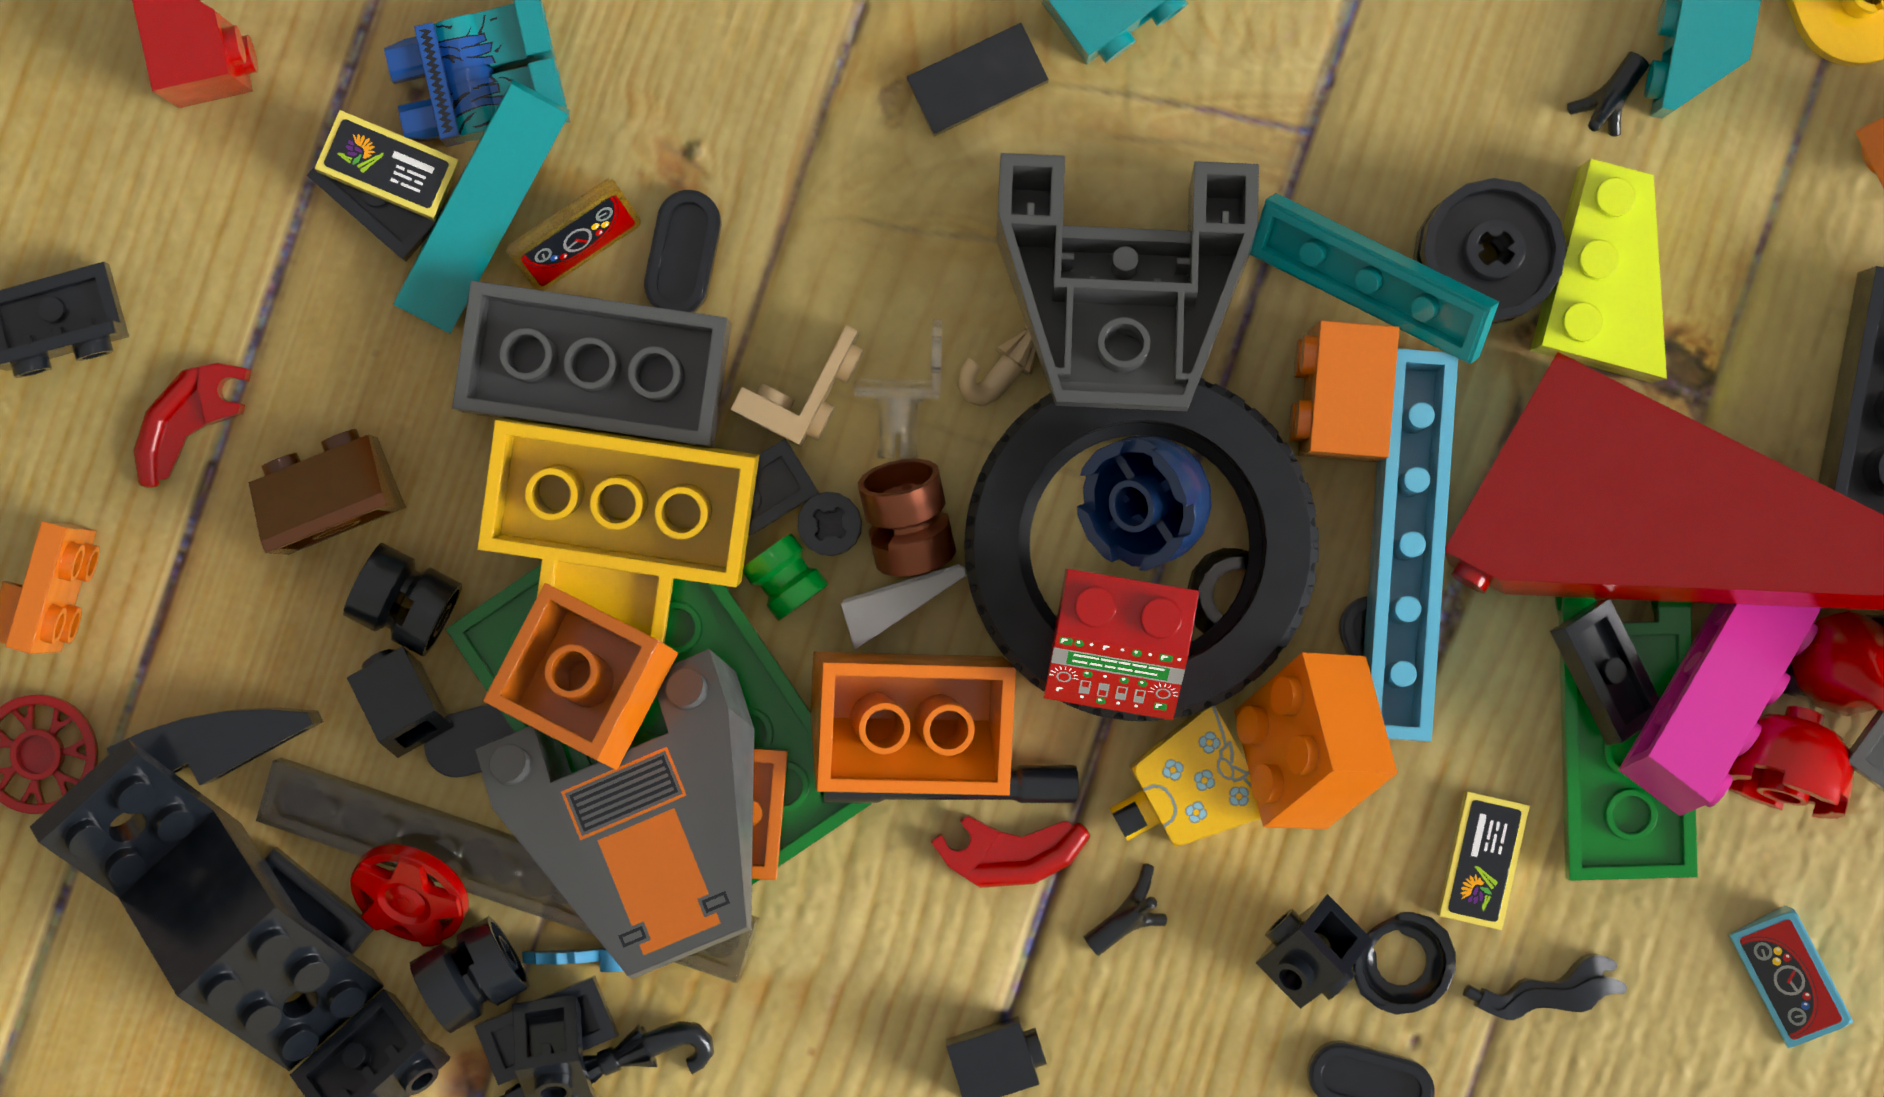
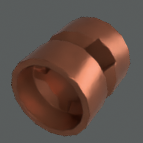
[858,458,956,577]

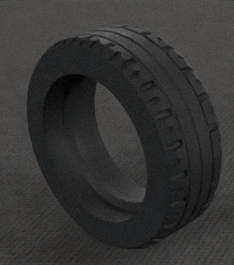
[964,378,1319,721]

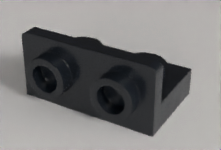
[290,989,450,1097]

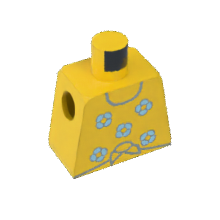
[1109,705,1261,847]

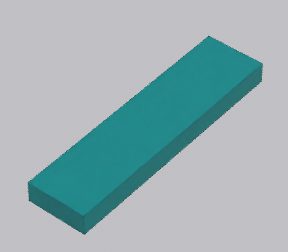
[393,79,570,334]
[1250,193,1499,364]

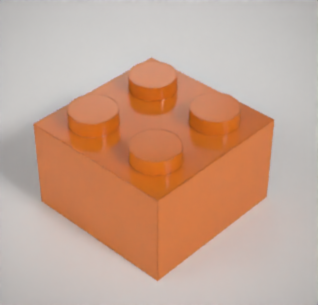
[1289,320,1400,462]
[483,583,678,770]
[1234,652,1398,829]

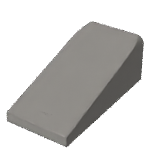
[841,564,966,649]

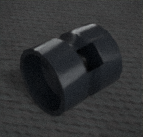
[343,543,462,656]
[409,916,530,1033]

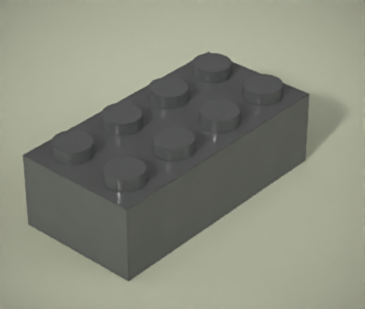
[452,280,732,448]

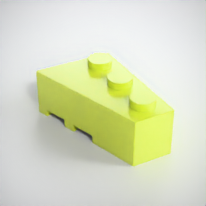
[1530,158,1667,383]

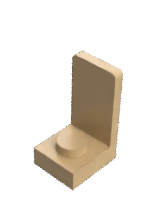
[730,325,864,447]

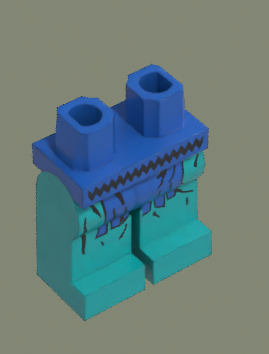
[384,0,570,147]

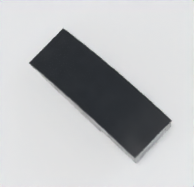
[106,707,324,785]

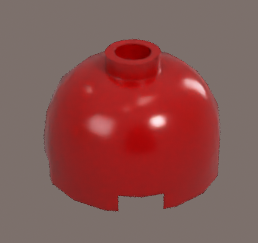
[1728,706,1854,819]

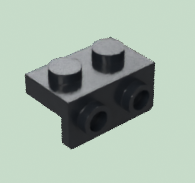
[0,262,129,378]

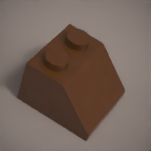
[248,429,406,555]

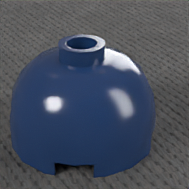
[1077,435,1212,571]

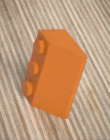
[810,651,1016,795]

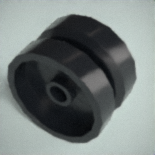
[1413,178,1566,325]

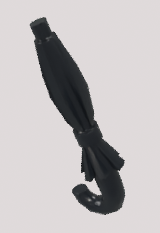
[499,1021,714,1097]

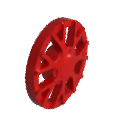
[0,695,98,814]

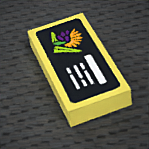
[314,110,460,222]
[1437,791,1530,930]

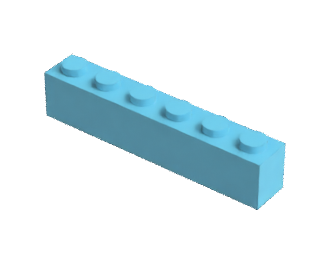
[1363,349,1458,742]

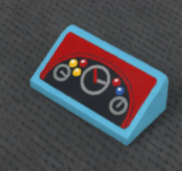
[1728,905,1853,1048]

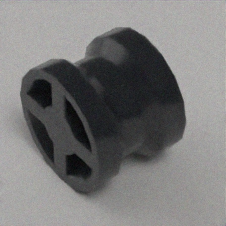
[797,492,862,556]

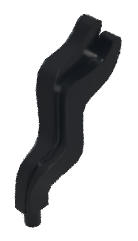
[1463,954,1627,1020]

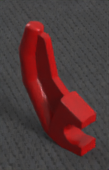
[133,363,251,488]
[931,815,1090,888]

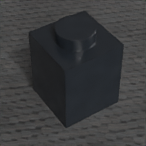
[347,646,453,758]
[946,1016,1047,1097]

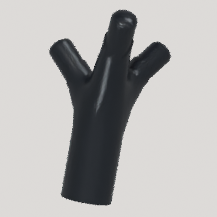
[1567,51,1650,137]
[1083,863,1167,956]

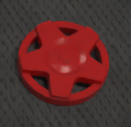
[350,844,469,947]

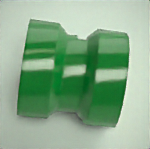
[743,533,829,621]

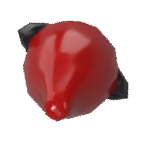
[1783,611,1884,716]

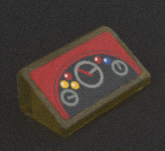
[506,178,641,291]

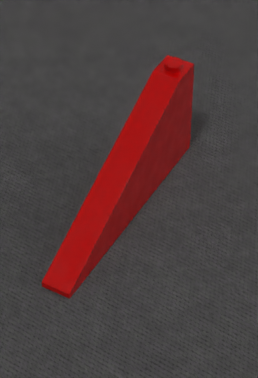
[1445,352,1884,610]

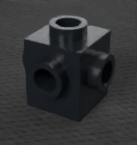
[1256,894,1372,1009]

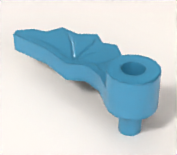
[522,948,623,972]

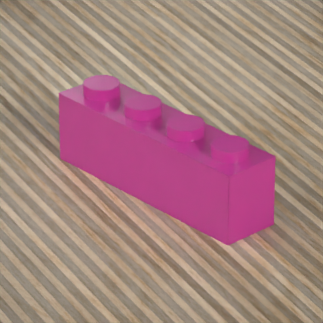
[1619,603,1821,816]

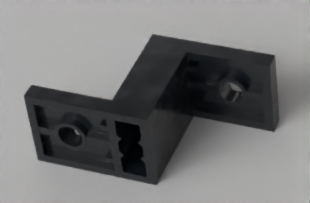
[30,738,384,1072]

